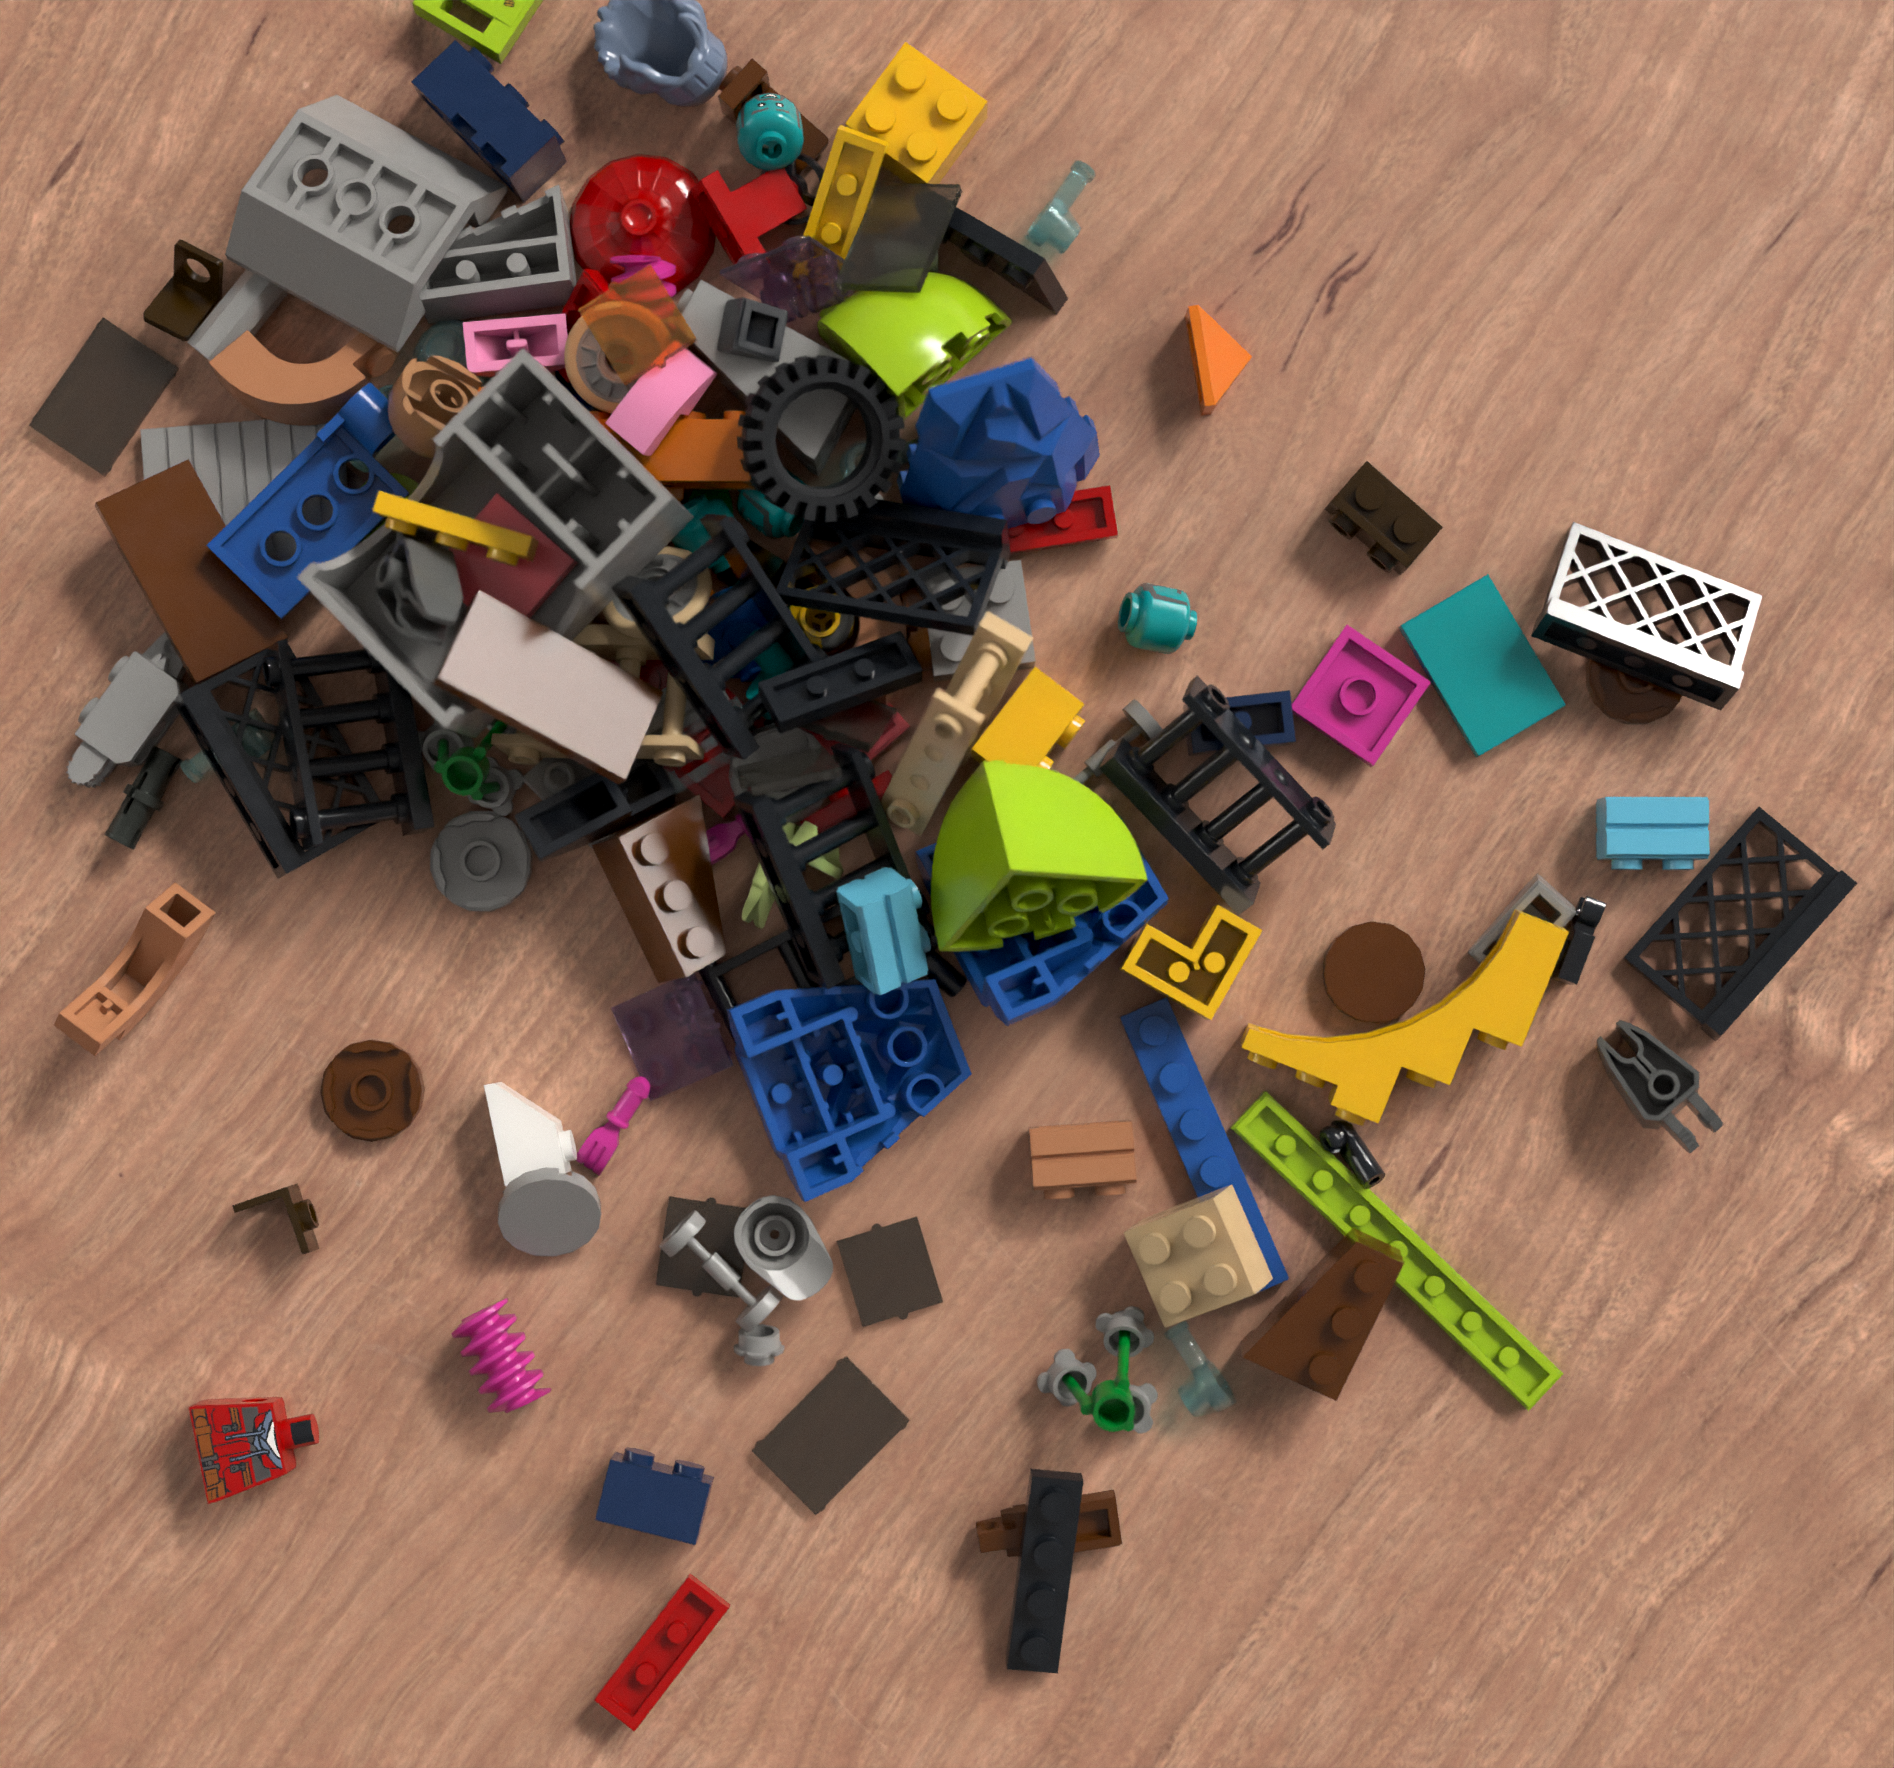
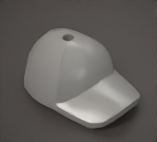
[734,1195,833,1300]

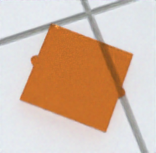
[578,264,698,386]

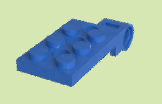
[206,382,409,620]

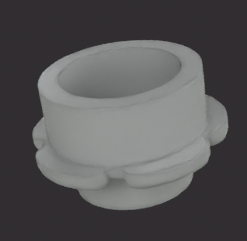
[734,1324,785,1366]

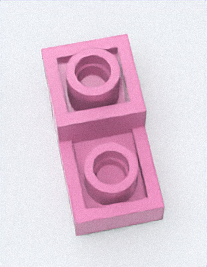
[606,341,718,456]

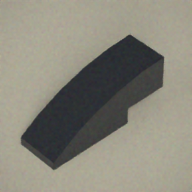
[515,759,676,862]

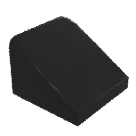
[717,297,789,363]

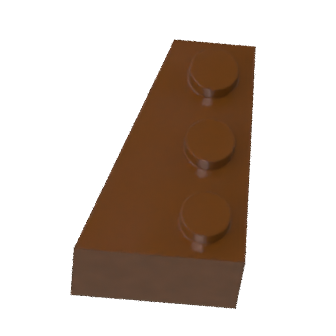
[591,794,727,983]
[1241,1228,1404,1401]

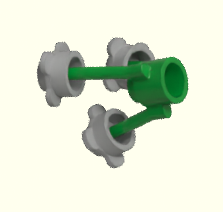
[418,718,524,816]
[1037,1306,1158,1433]

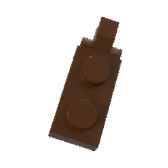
[976,1490,1122,1557]

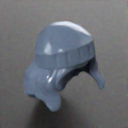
[593,0,728,107]

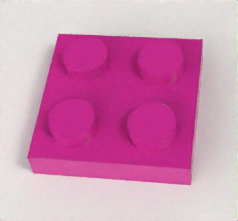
[1292,625,1431,767]

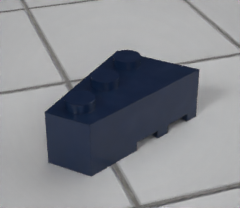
[411,40,567,203]

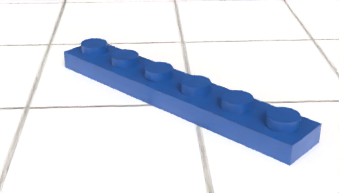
[1119,997,1289,1299]

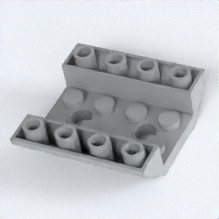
[225,95,508,353]

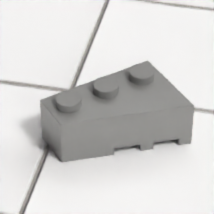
[419,185,577,324]

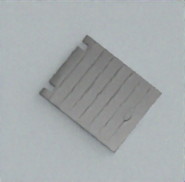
[140,419,348,561]

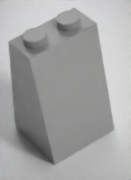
[674,280,857,476]

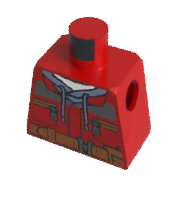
[189,1397,319,1504]

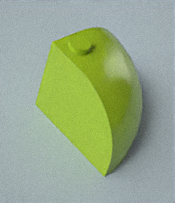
[817,272,1012,420]
[931,760,1148,952]

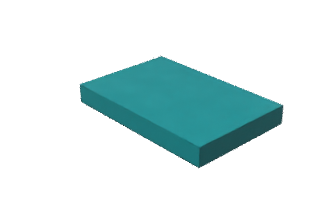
[1398,574,1566,757]

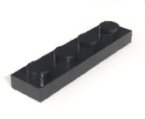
[1005,1469,1084,1673]

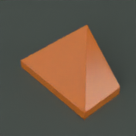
[1184,305,1252,416]

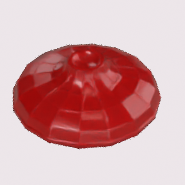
[570,154,716,296]

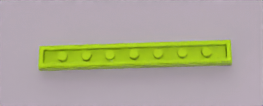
[1230,1091,1564,1411]

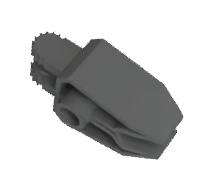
[375,528,463,647]
[1596,1020,1723,1154]

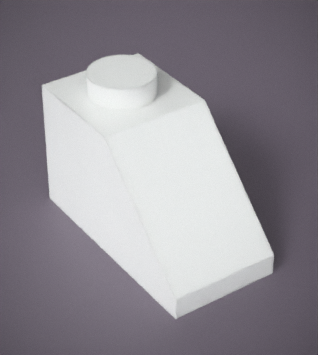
[484,1082,577,1186]

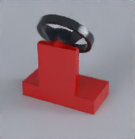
[690,153,824,279]

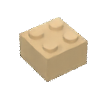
[1124,1184,1273,1328]

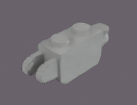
[66,632,189,788]

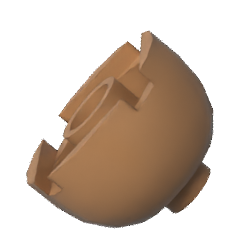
[388,355,482,460]

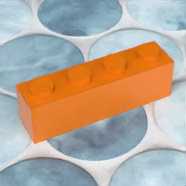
[589,411,756,490]

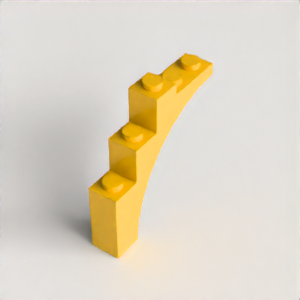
[1241,909,1569,1126]

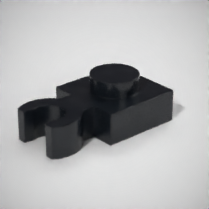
[1550,896,1606,985]

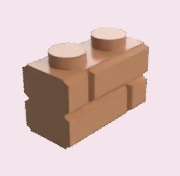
[1028,1120,1137,1199]

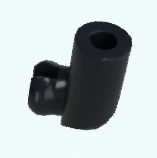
[925,923,967,997]
[1319,1120,1385,1189]

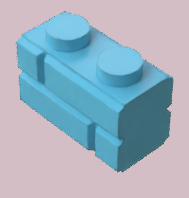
[1596,797,1709,870]
[837,867,931,995]

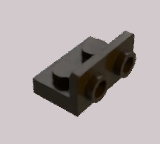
[1325,461,1443,575]

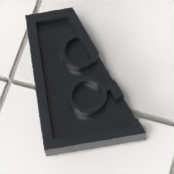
[912,188,1068,314]

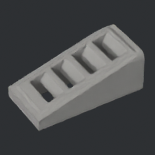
[1468,874,1576,963]

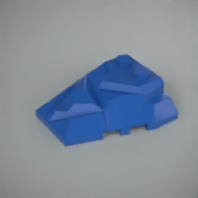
[896,357,1100,529]
[915,816,1169,1026]
[727,979,972,1202]

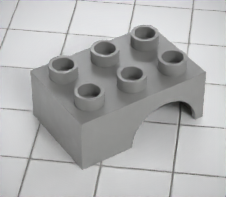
[297,348,694,738]

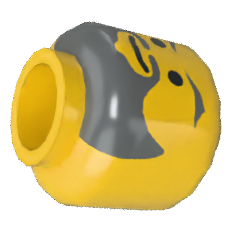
[789,586,855,655]

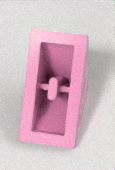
[463,313,568,378]

